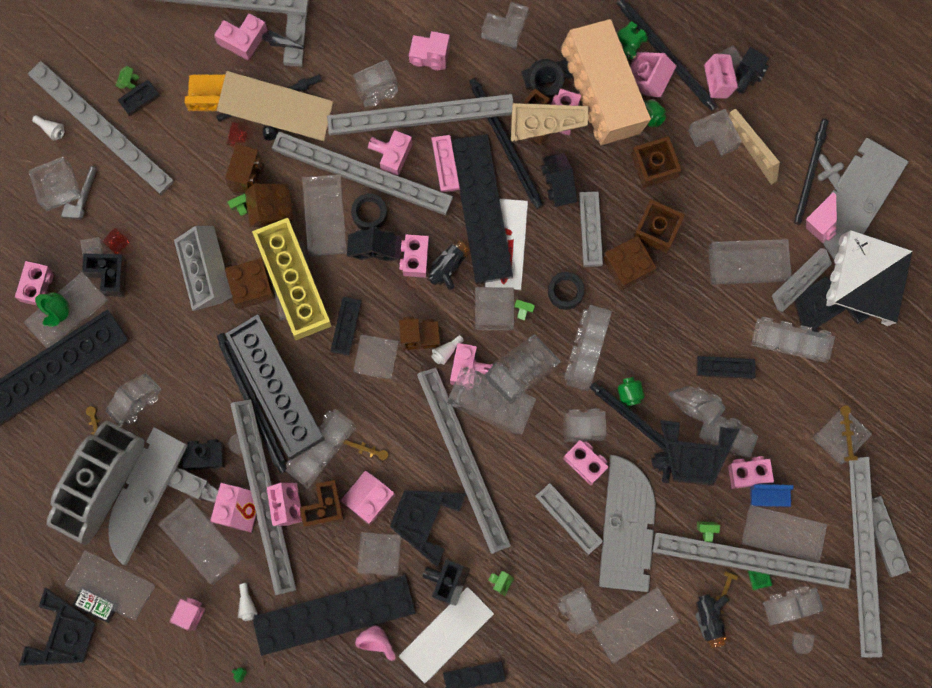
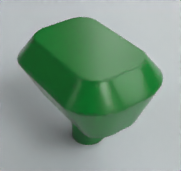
[232,667,247,683]

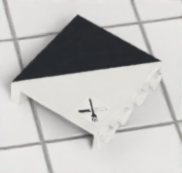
[826,230,913,326]

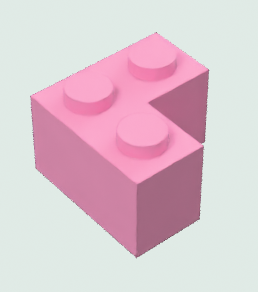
[214,14,267,61]
[409,31,450,70]

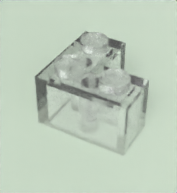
[481,2,529,49]
[688,109,742,156]
[105,373,161,427]
[699,415,758,458]
[763,586,824,626]
[557,587,599,635]

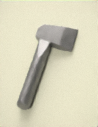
[61,166,97,220]

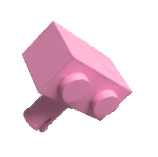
[368,130,412,176]
[450,343,493,388]

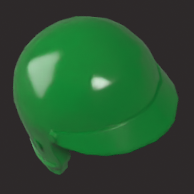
[35,292,70,327]

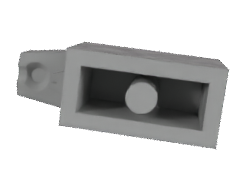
[168,467,218,503]

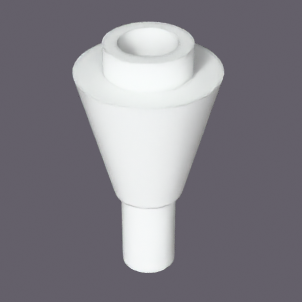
[32,115,64,141]
[432,335,464,365]
[238,583,258,621]

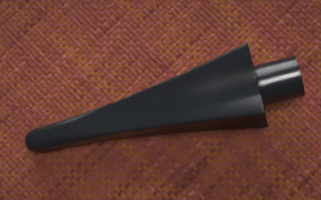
[262,30,305,50]

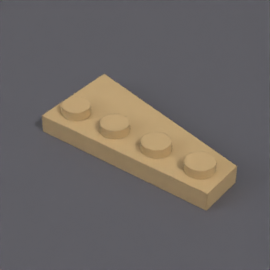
[511,103,588,142]
[728,109,780,184]

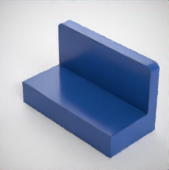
[750,484,794,507]

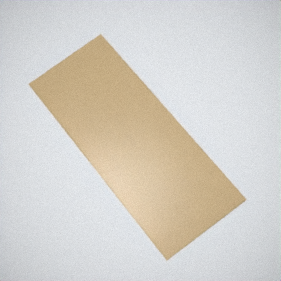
[217,71,333,141]

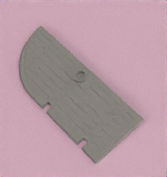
[823,138,909,259]
[109,427,187,566]
[599,455,655,592]

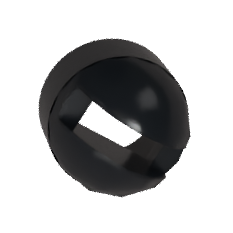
[262,126,278,141]

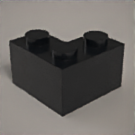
[540,153,577,207]
[347,227,402,262]
[82,253,127,297]

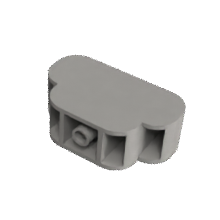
[47,420,145,545]

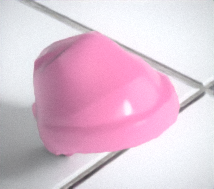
[355,626,396,661]

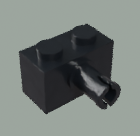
[735,47,769,94]
[182,440,225,471]
[423,559,470,606]

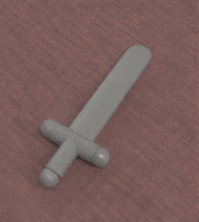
[818,154,844,193]

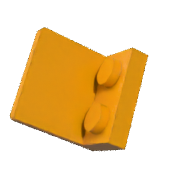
[185,75,225,111]

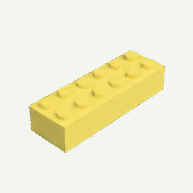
[252,218,332,340]

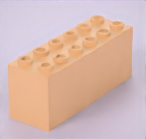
[561,19,651,145]

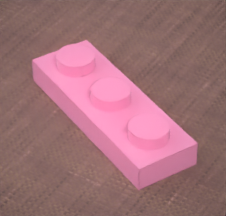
[432,135,459,193]

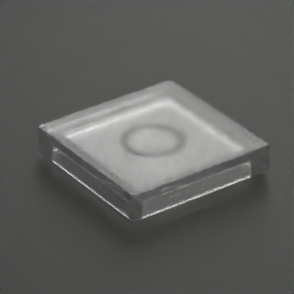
[353,335,399,379]

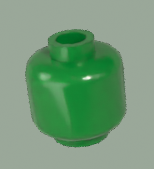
[644,99,666,127]
[618,377,645,406]

